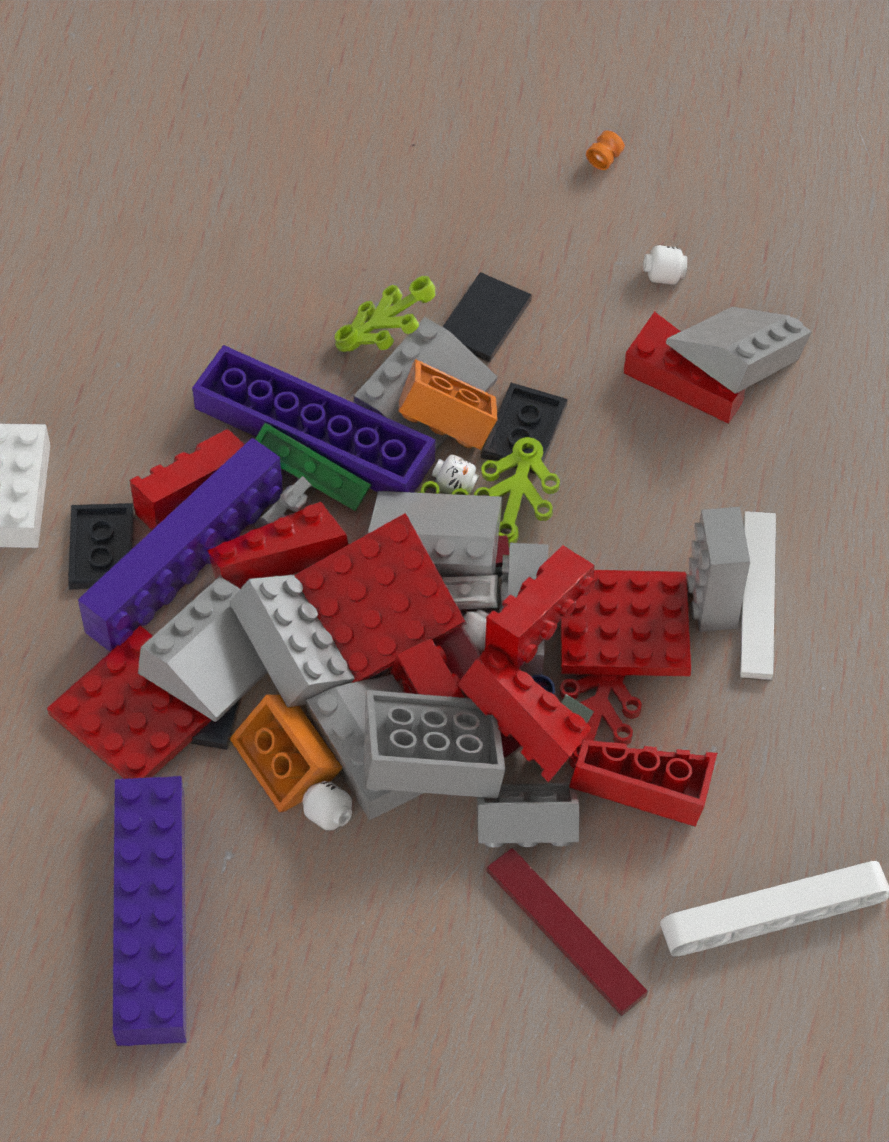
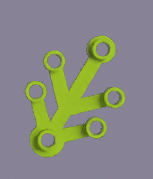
[334,276,436,352]
[474,437,560,548]

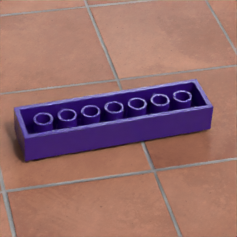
[192,345,435,493]
[78,438,283,652]
[113,776,187,1046]

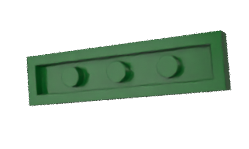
[255,423,372,512]

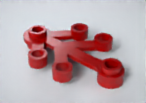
[560,674,642,768]

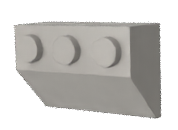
[476,783,579,847]

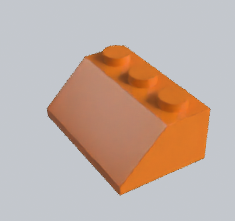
[399,359,497,450]
[230,694,343,812]

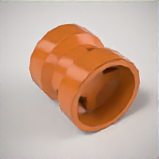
[586,130,625,170]

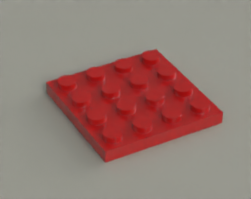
[294,513,467,683]
[561,570,691,677]
[47,625,212,779]

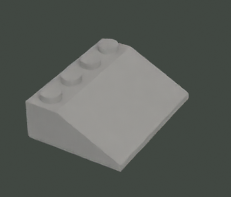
[666,307,812,394]
[354,317,497,452]
[368,491,502,578]
[138,576,268,722]
[306,675,423,821]
[364,690,505,798]

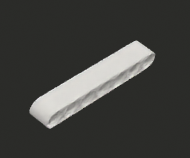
[660,861,889,956]

